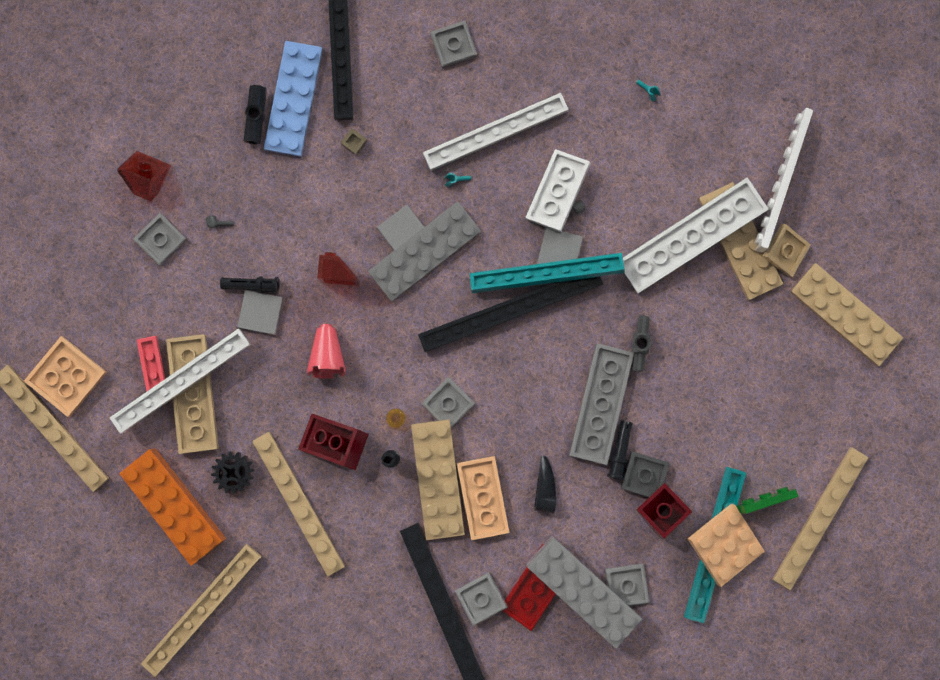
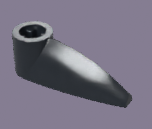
[534,456,556,513]

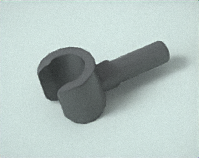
[572,200,586,214]
[206,216,233,228]

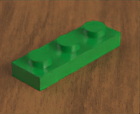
[736,487,798,514]

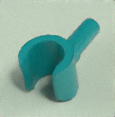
[636,80,661,101]
[444,173,471,187]

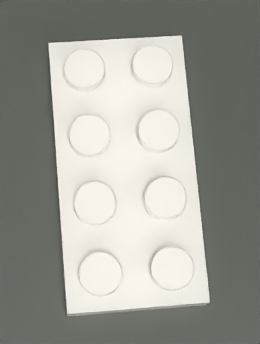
[526,149,591,232]

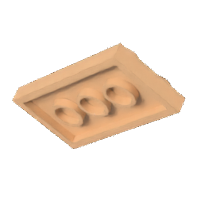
[457,456,509,540]

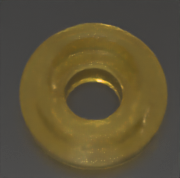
[386,409,405,428]

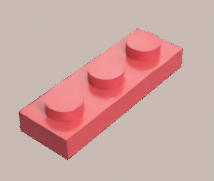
[137,336,166,392]

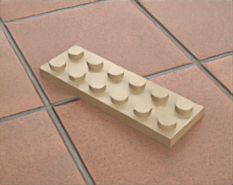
[698,182,783,300]
[790,263,903,367]
[166,334,219,454]
[411,419,465,540]

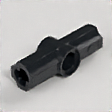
[243,85,267,145]

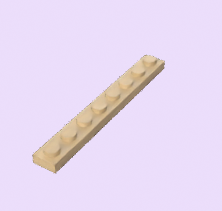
[0,365,110,492]
[252,431,345,577]
[772,447,869,590]
[141,543,262,677]

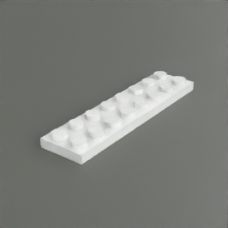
[623,178,769,294]

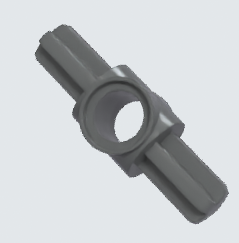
[631,315,651,372]

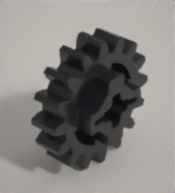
[211,451,255,494]

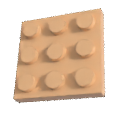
[24,336,107,417]
[687,504,765,587]

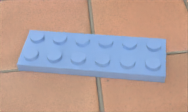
[264,41,323,157]

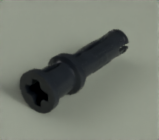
[220,276,280,294]
[607,420,633,480]
[381,450,400,468]

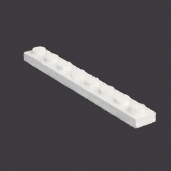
[423,93,569,171]
[755,108,813,253]
[110,329,251,434]

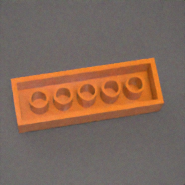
[119,448,226,566]

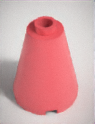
[307,324,346,379]

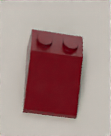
[298,414,369,470]

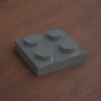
[621,451,669,497]

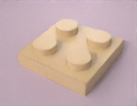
[763,224,811,277]

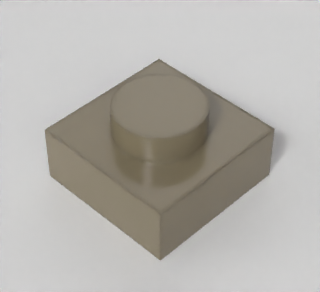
[341,128,367,155]

